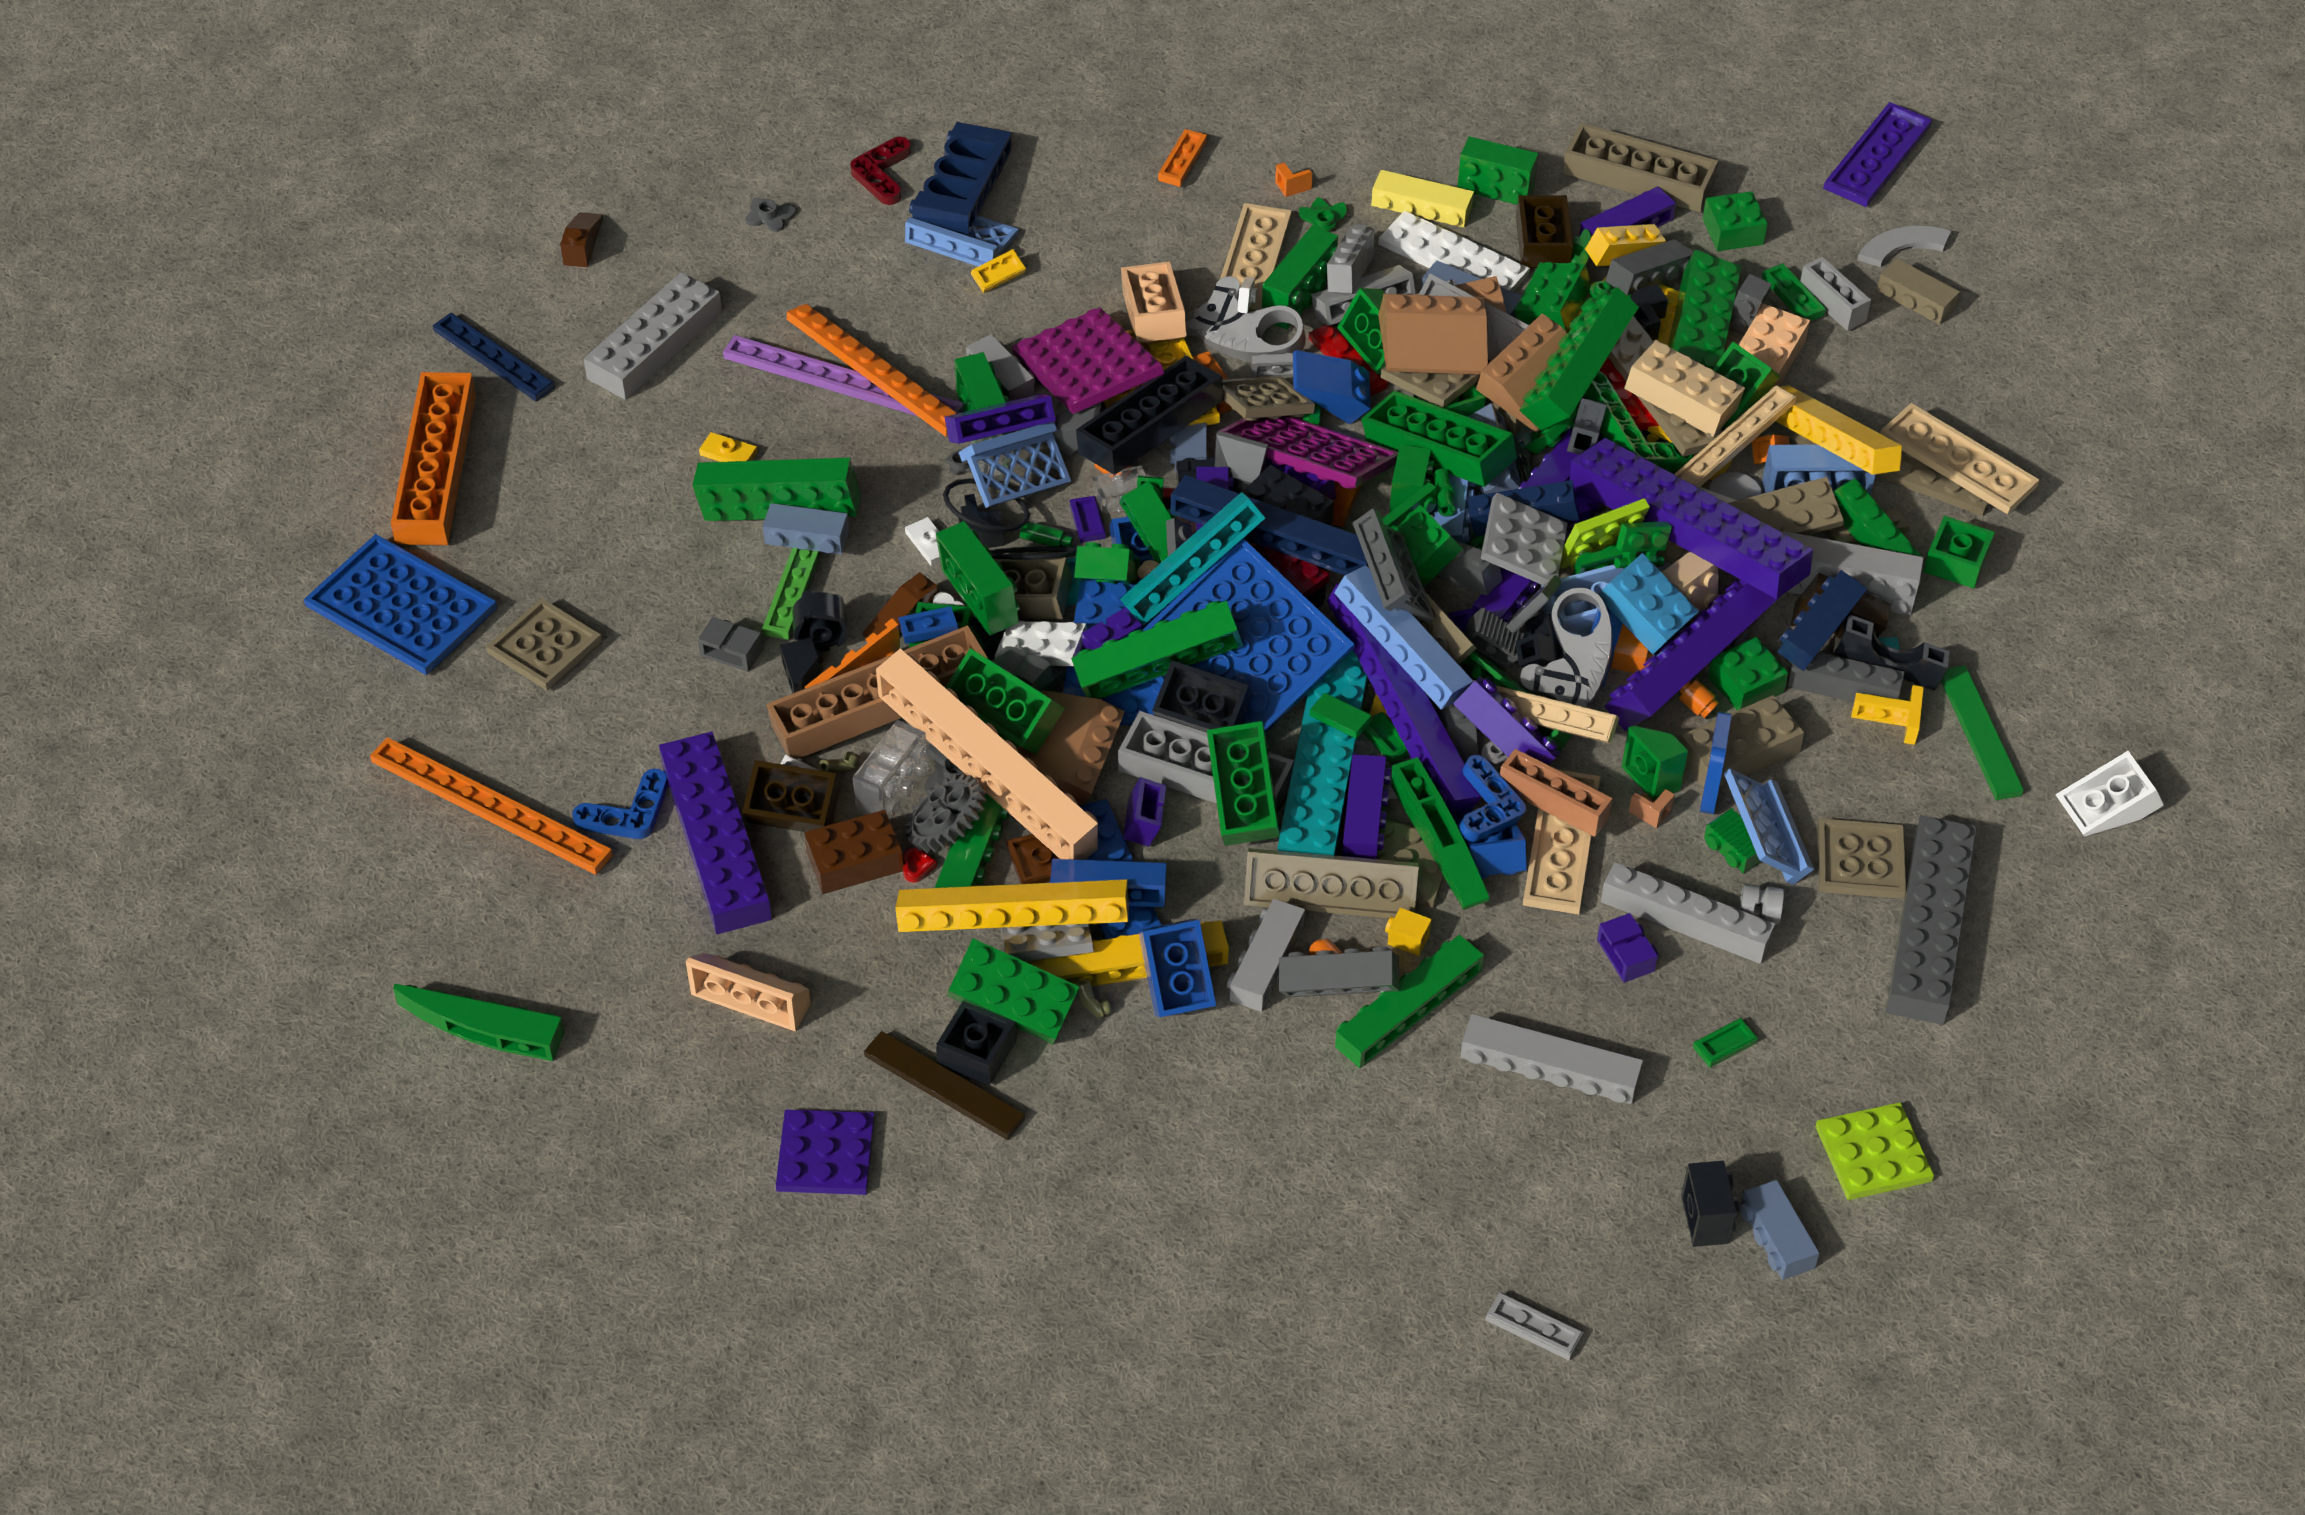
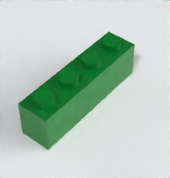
[1833,478,1922,557]
[1119,481,1176,564]

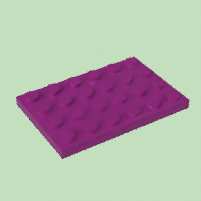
[1011,308,1164,414]
[1219,415,1398,489]

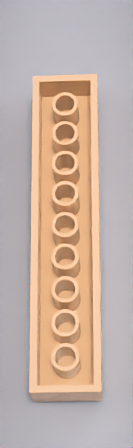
[876,648,1098,860]

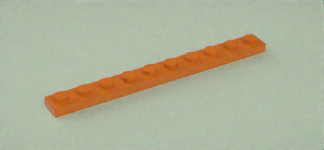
[787,304,957,437]
[370,737,613,875]

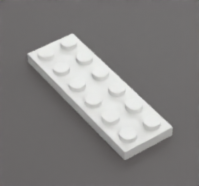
[1378,210,1530,292]

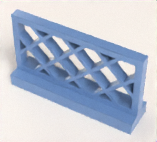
[905,216,1019,266]
[959,421,1071,508]
[1724,768,1814,885]

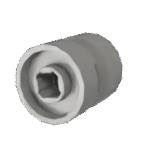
[1739,883,1784,925]

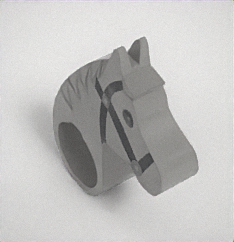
[1185,276,1306,362]
[1520,588,1612,708]

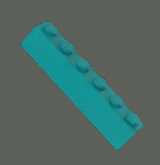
[1120,492,1265,626]

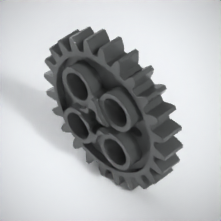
[905,773,986,853]

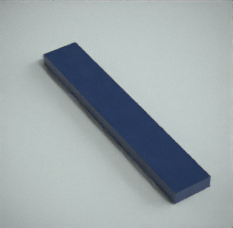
[432,312,555,402]

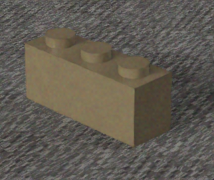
[1877,258,1960,325]

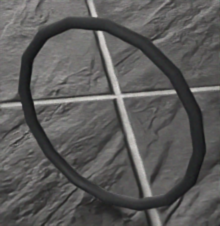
[943,478,1030,532]
[990,546,1077,560]

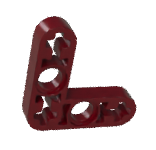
[850,136,911,205]

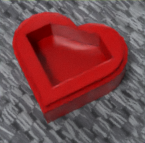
[903,848,937,883]

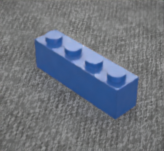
[1050,859,1166,907]

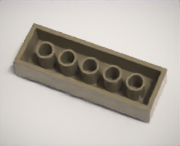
[1563,123,1718,212]

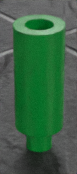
[1020,521,1073,547]

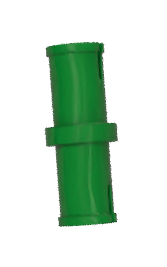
[1432,469,1456,517]

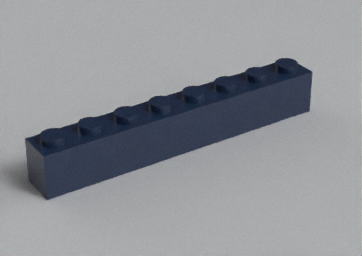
[1170,475,1369,575]

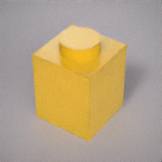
[1385,908,1432,956]

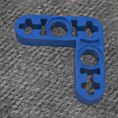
[1700,712,1732,815]
[1458,755,1526,842]
[572,769,668,839]

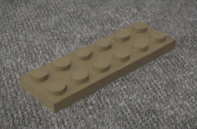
[1244,848,1419,918]

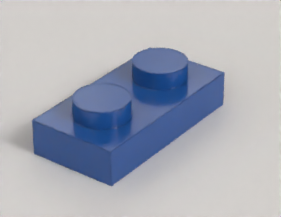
[898,606,958,644]

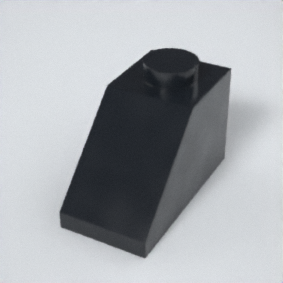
[780,638,823,694]

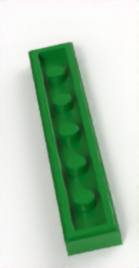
[1941,666,2024,800]

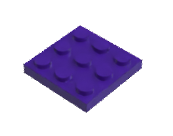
[776,1110,874,1195]

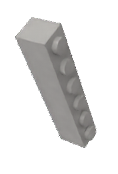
[1601,862,1775,964]
[1460,1014,1643,1104]

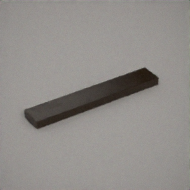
[864,1031,1025,1140]

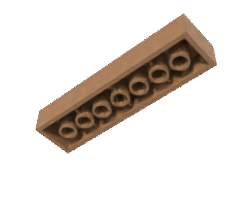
[766,625,988,759]

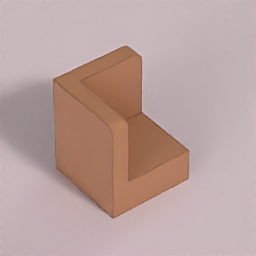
[1629,789,1675,828]

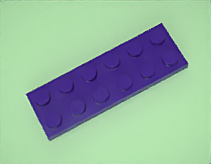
[1823,102,1932,207]

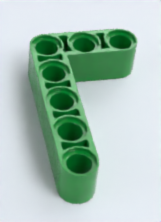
[1580,371,1694,474]

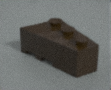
[1791,573,1891,638]

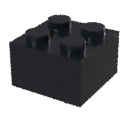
[936,1001,1016,1086]
[1681,1160,1740,1247]

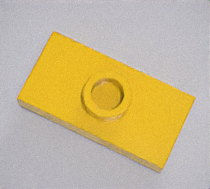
[971,249,1026,293]
[699,432,757,462]

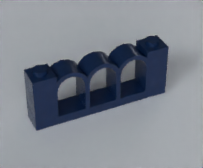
[909,122,1011,235]

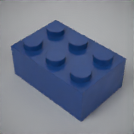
[1138,919,1216,1018]

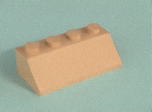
[686,952,811,1031]

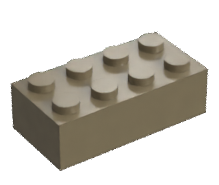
[1680,695,1804,788]

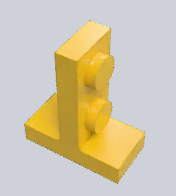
[1851,685,1924,745]

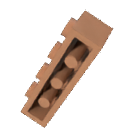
[1500,749,1613,837]

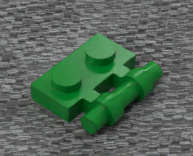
[1614,522,1672,569]

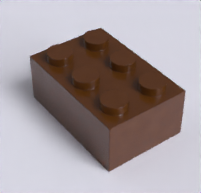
[804,809,903,894]

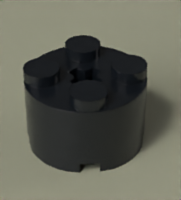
[792,590,848,652]

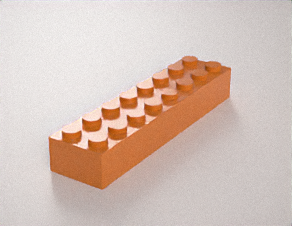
[391,372,476,545]

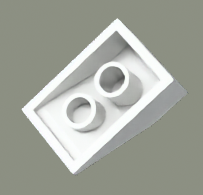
[2055,751,2164,837]

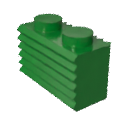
[1704,808,1762,874]

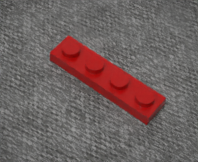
[1308,324,1388,397]

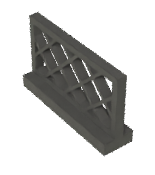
[1353,508,1435,623]

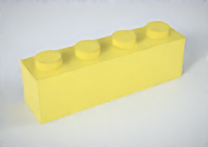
[1371,170,1474,227]

